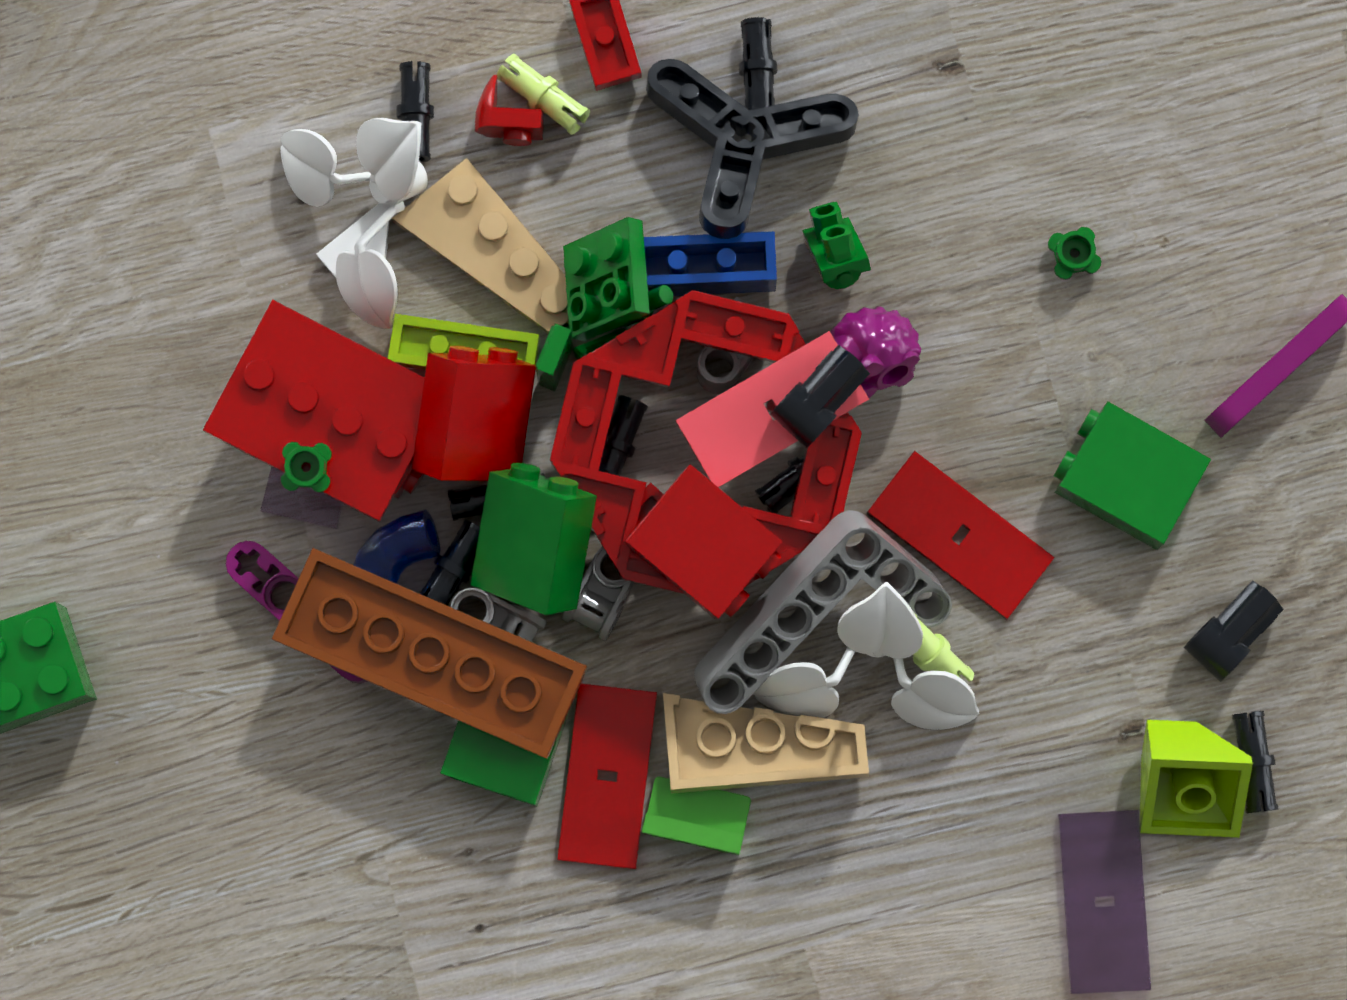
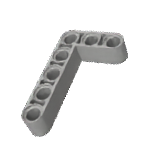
[694,510,952,714]

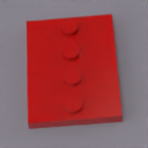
[203,299,425,522]

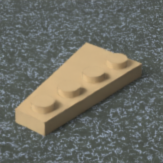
[392,158,569,334]
[663,693,869,794]

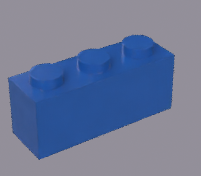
[644,231,777,296]

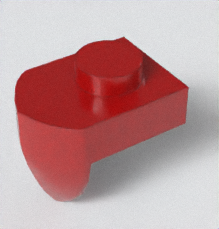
[474,75,544,146]

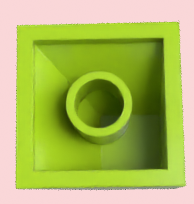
[1140,719,1253,838]

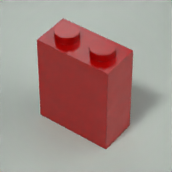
[412,346,536,481]
[623,464,783,619]

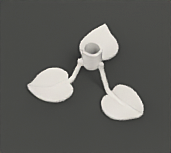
[280,117,428,329]
[753,582,979,730]

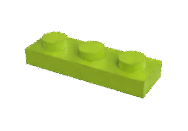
[388,314,540,370]

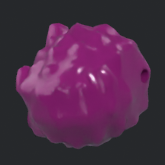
[830,306,921,398]

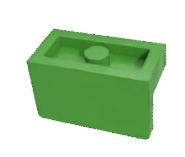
[642,776,751,855]

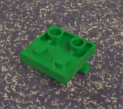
[563,217,673,341]

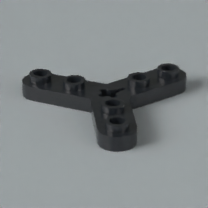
[646,59,859,239]

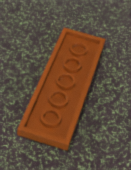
[272,548,588,759]

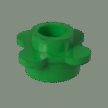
[1048,227,1102,280]
[281,442,332,492]

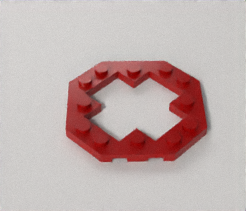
[550,290,862,594]

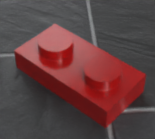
[569,0,642,91]

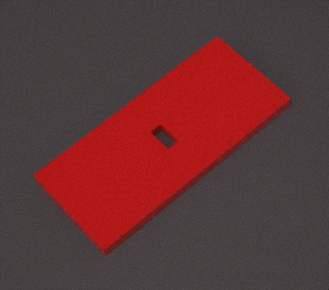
[867,451,1055,620]
[557,683,657,869]

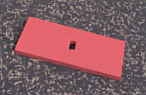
[675,331,869,487]

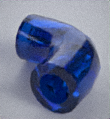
[353,509,441,584]

